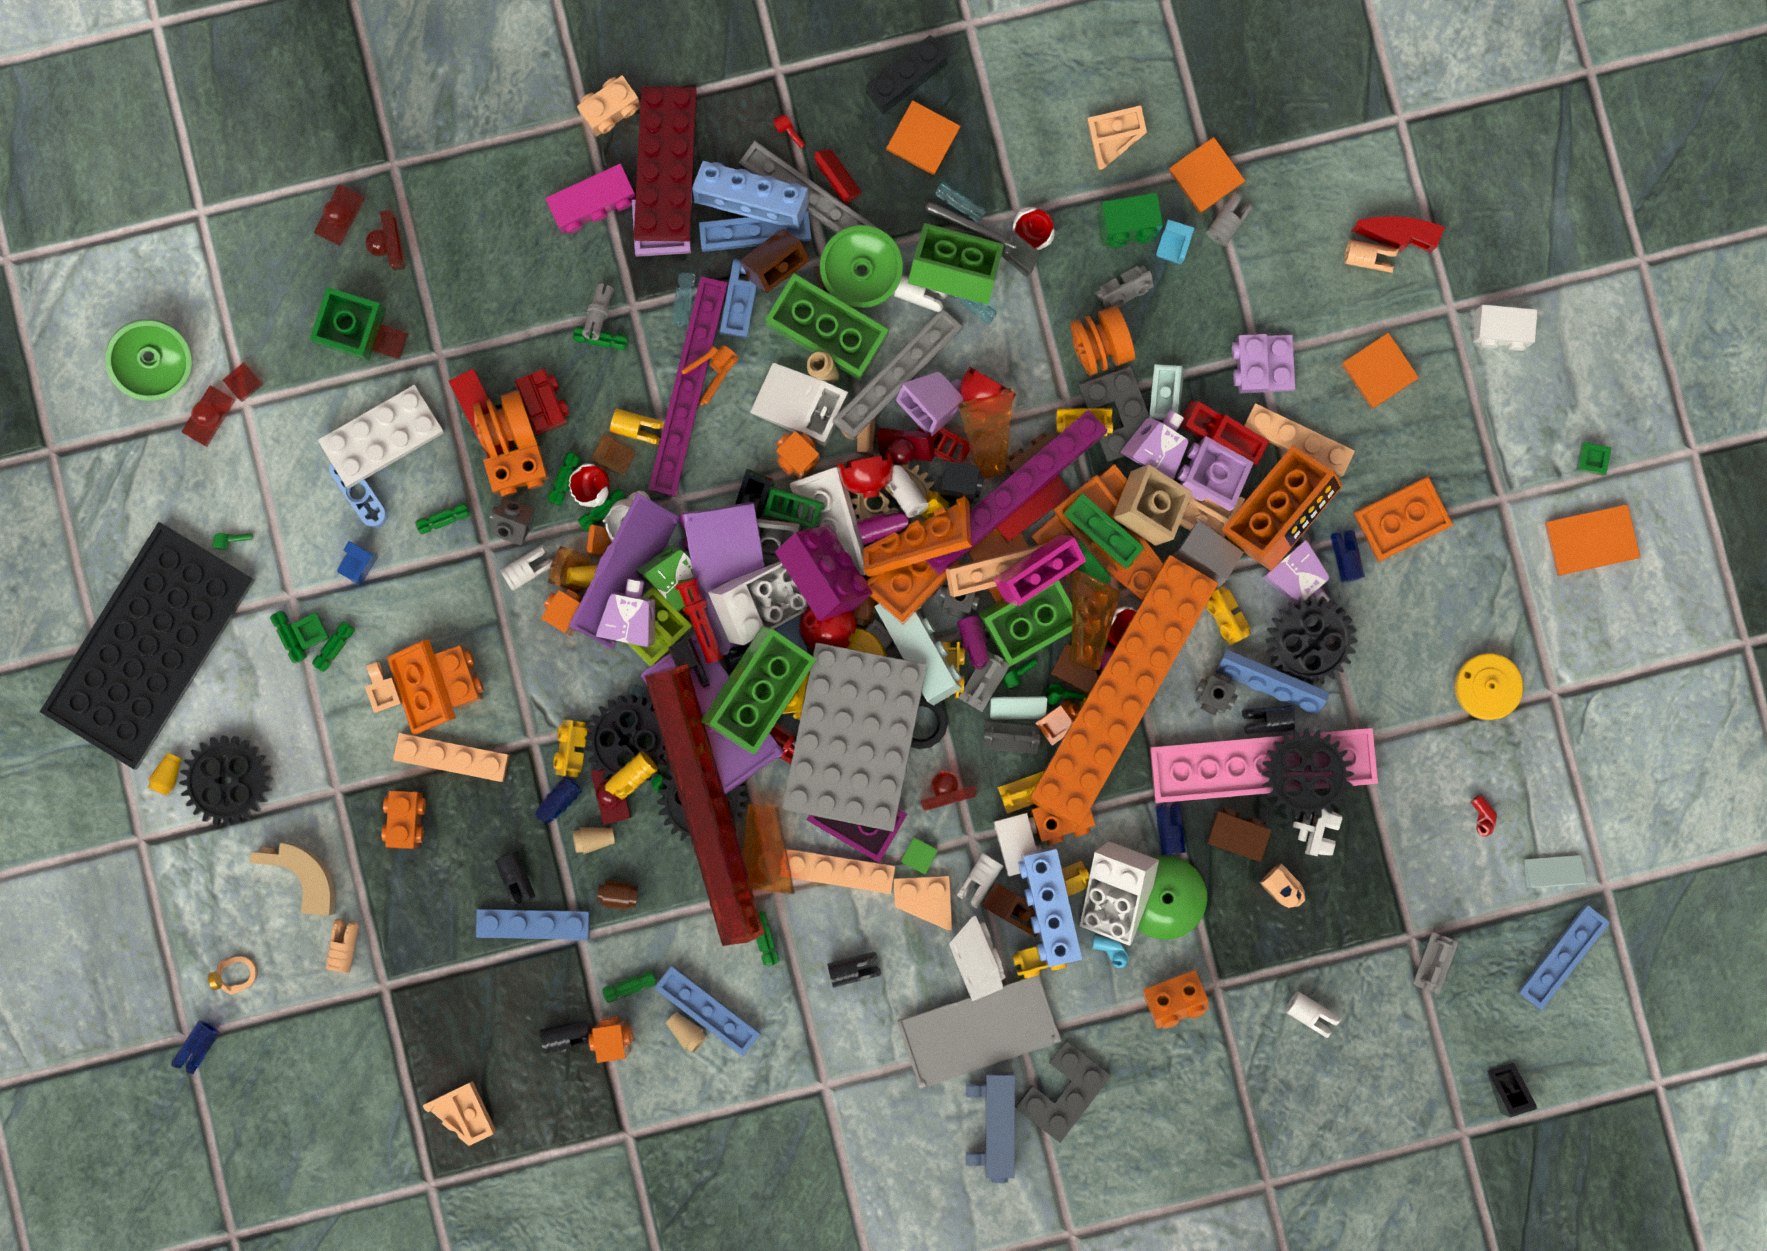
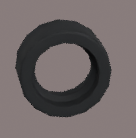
[911,696,948,749]

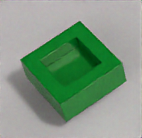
[1577,442,1612,476]
[291,612,330,650]

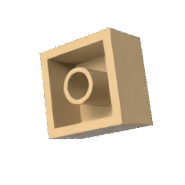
[1112,464,1192,546]

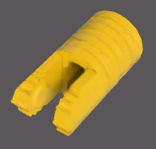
[610,408,664,445]
[605,751,658,799]

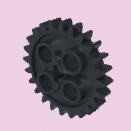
[1265,595,1358,685]
[584,694,675,785]
[1261,728,1354,820]
[179,735,273,826]
[657,756,748,846]

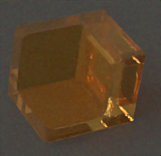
[591,434,635,477]
[548,546,591,593]

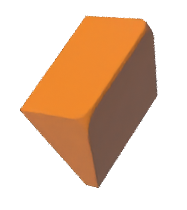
[587,525,612,556]

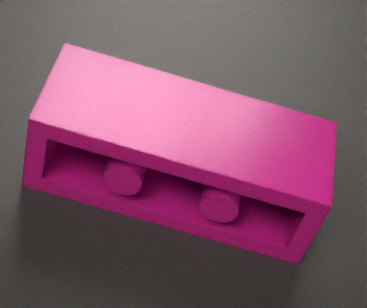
[545,164,636,234]
[993,534,1086,606]

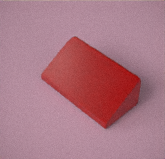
[814,149,861,204]

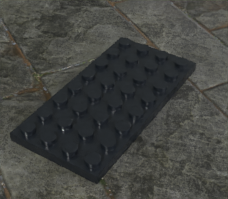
[39,522,255,770]

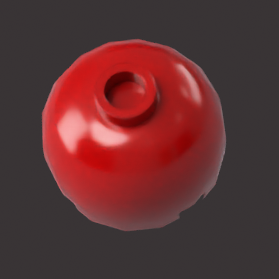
[960,366,1016,418]
[837,453,894,498]
[799,606,856,651]

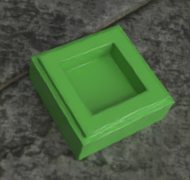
[901,837,938,874]

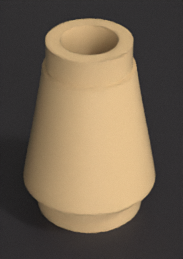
[807,352,839,384]
[573,827,615,855]
[666,1012,707,1053]

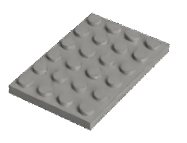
[783,643,927,832]

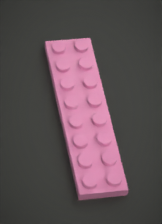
[1150,728,1378,803]

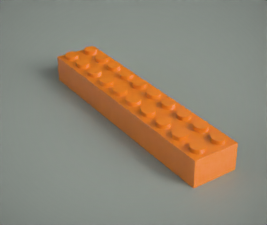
[1028,555,1218,828]

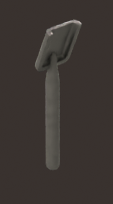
[925,202,1039,277]

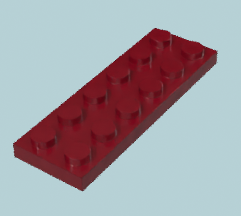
[634,86,697,242]

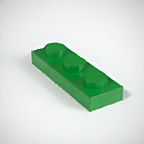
[1063,493,1144,569]

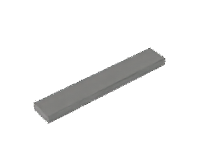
[739,141,879,234]
[832,308,963,441]

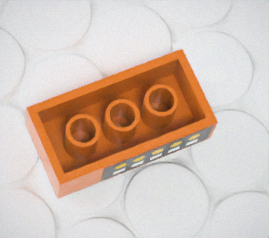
[1222,445,1342,571]

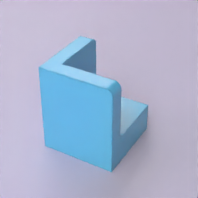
[1156,220,1194,264]

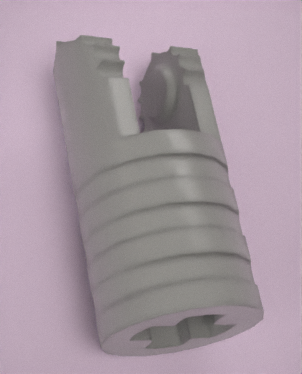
[1206,191,1253,246]

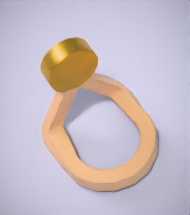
[208,956,257,994]

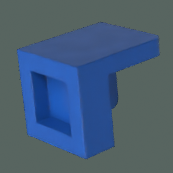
[337,541,378,586]

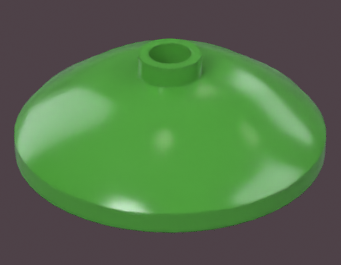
[820,225,903,309]
[105,319,192,401]
[1137,856,1207,940]

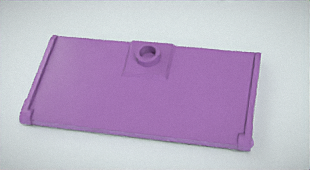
[568,493,679,649]
[682,502,776,656]
[641,634,784,794]

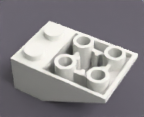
[750,363,848,447]
[708,561,809,645]
[1080,841,1159,946]
[949,916,1005,1001]

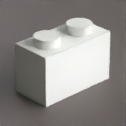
[1473,305,1537,351]
[993,813,1042,876]

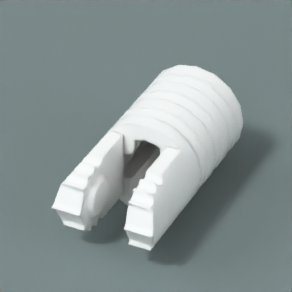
[894,274,948,312]
[888,465,929,518]
[500,545,556,591]
[957,853,1004,908]
[1285,991,1342,1038]

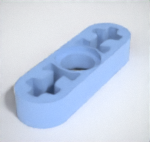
[329,463,388,528]

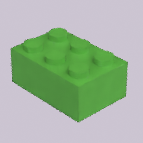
[908,223,1004,305]
[978,580,1083,666]

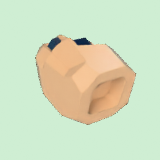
[1259,863,1305,908]

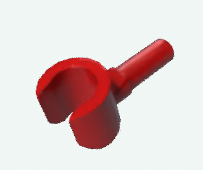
[773,115,806,149]

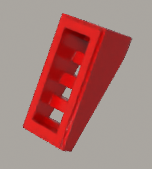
[917,426,973,464]

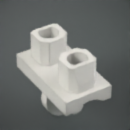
[1293,809,1342,856]

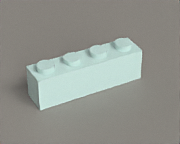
[875,604,962,705]

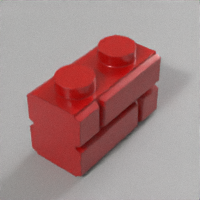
[514,369,570,436]

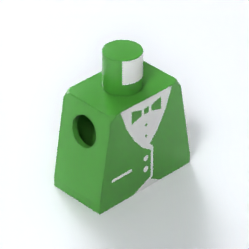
[637,545,694,612]

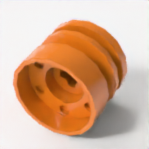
[1070,305,1135,376]
[473,390,537,461]

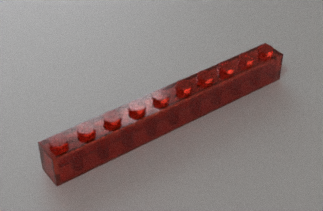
[645,664,765,946]

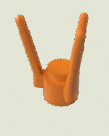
[681,345,739,406]

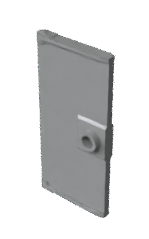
[897,975,1062,1090]

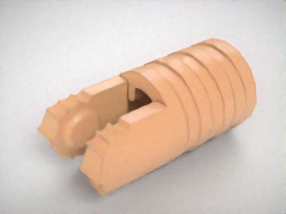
[1344,240,1399,273]
[325,919,359,973]

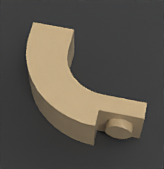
[249,843,336,916]

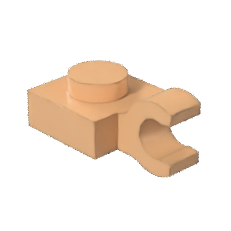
[365,662,402,713]

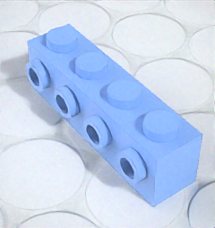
[692,161,809,230]
[1018,846,1082,967]

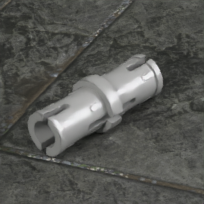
[582,283,614,340]

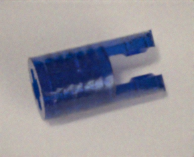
[1331,530,1365,583]
[535,776,583,824]
[1155,803,1186,855]
[171,1020,220,1074]

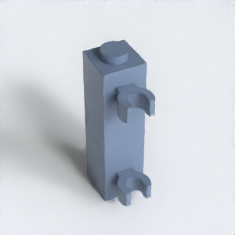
[966,1072,1015,1183]

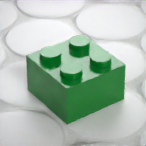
[1097,193,1163,249]
[310,287,386,361]

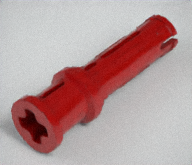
[674,578,723,664]

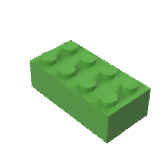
[765,273,889,382]
[701,626,817,755]

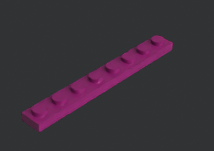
[648,276,728,497]
[925,410,1107,576]

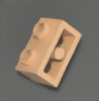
[577,75,640,137]

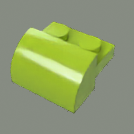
[627,587,692,667]

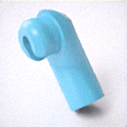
[1092,935,1129,968]

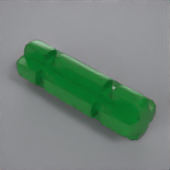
[573,326,628,350]
[547,452,581,506]
[578,489,627,531]
[415,503,470,534]
[270,611,307,663]
[312,621,355,672]
[750,911,779,966]
[602,970,657,1003]

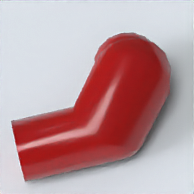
[1470,794,1497,837]

